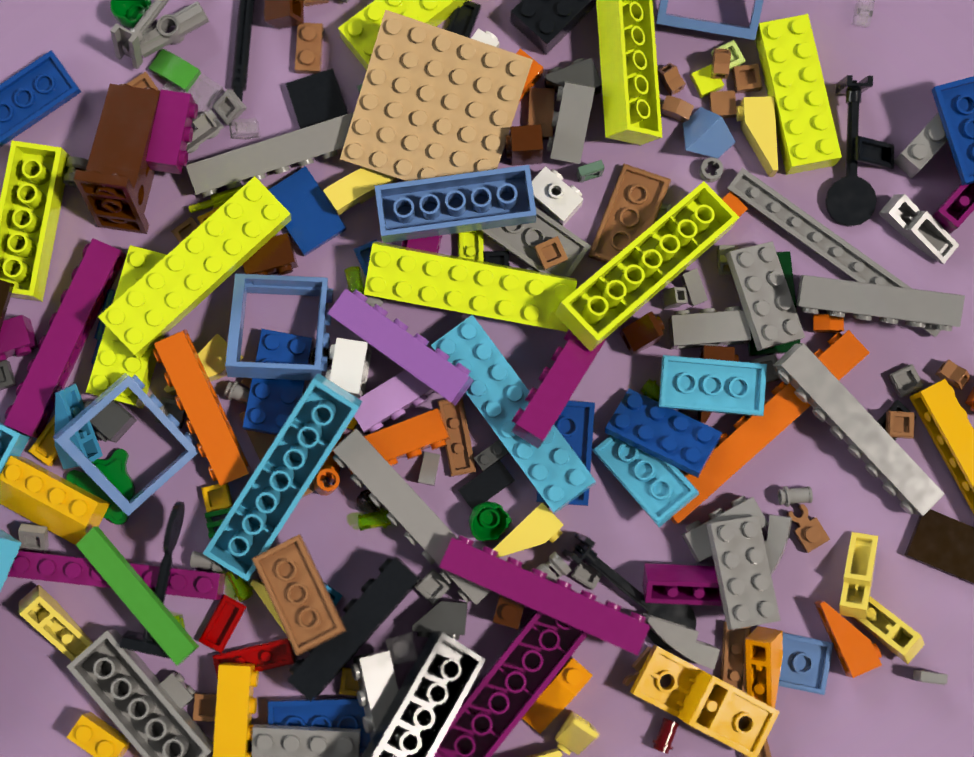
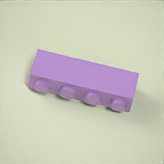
[354,370,438,434]

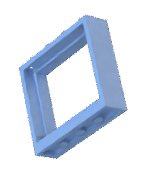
[656,0,764,40]
[225,273,333,381]
[53,373,199,516]

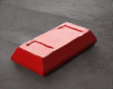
[199,594,247,653]

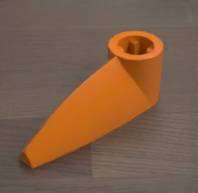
[313,432,344,496]

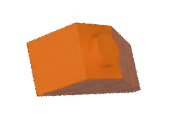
[814,601,882,678]

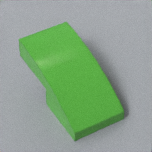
[148,48,201,93]

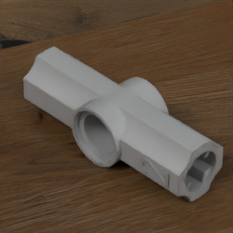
[140,1,209,58]

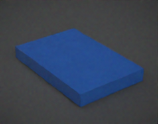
[268,166,347,256]

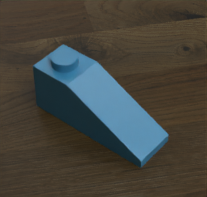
[54,383,103,469]

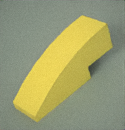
[323,167,399,215]
[839,532,878,620]

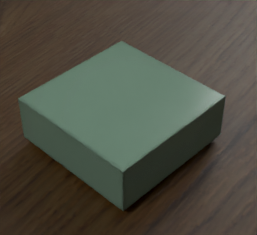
[576,160,604,182]

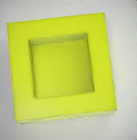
[690,64,724,98]

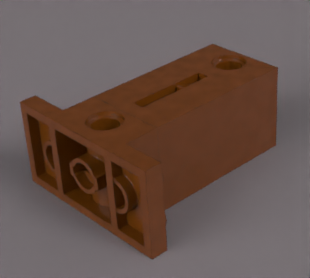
[74,84,160,234]

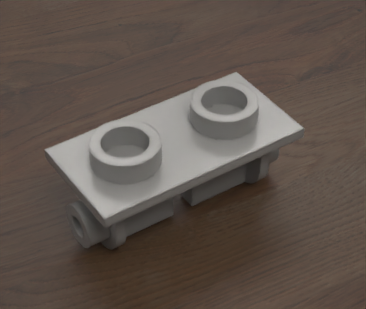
[186,110,224,154]

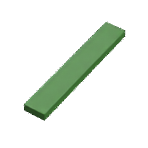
[76,526,199,666]

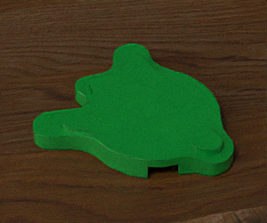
[66,449,135,525]

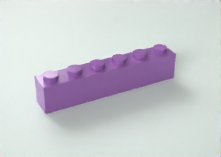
[327,288,474,406]

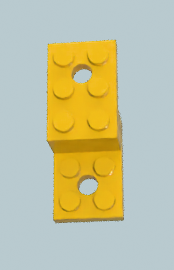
[630,645,780,757]

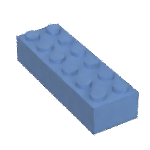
[375,165,537,243]

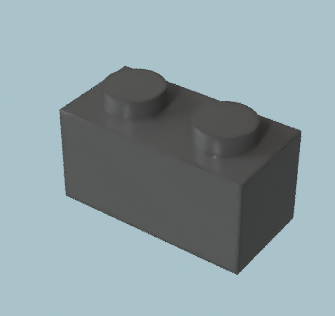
[474,439,509,471]

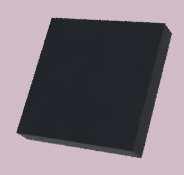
[285,68,348,129]

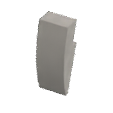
[879,194,959,264]
[764,515,793,576]
[642,613,720,670]

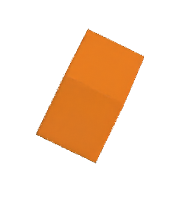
[813,314,844,333]

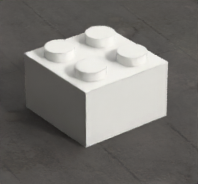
[325,338,372,398]

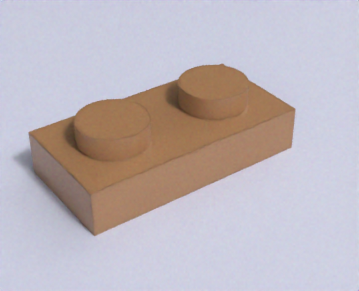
[295,23,324,74]

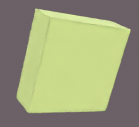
[711,40,746,71]

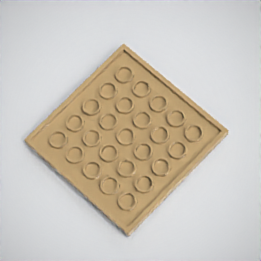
[340,10,533,181]

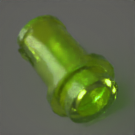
[344,266,366,296]
[640,378,660,402]
[358,508,392,531]
[225,571,254,602]

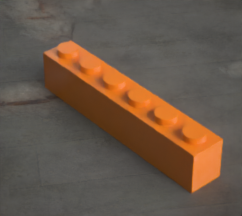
[153,329,251,486]

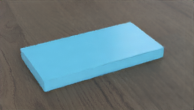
[658,355,767,417]
[592,435,699,527]

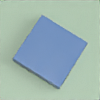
[778,632,833,695]

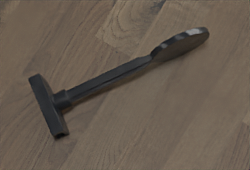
[825,75,877,227]
[119,501,185,659]
[562,533,696,650]

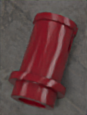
[652,718,679,754]

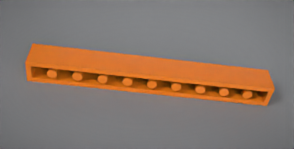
[670,330,870,525]

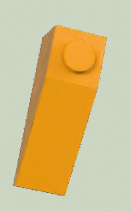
[745,626,783,709]
[522,656,593,734]

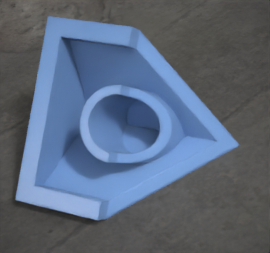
[682,107,735,159]

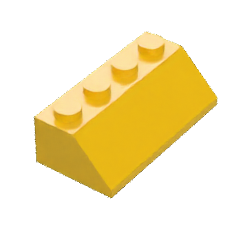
[0,455,110,545]

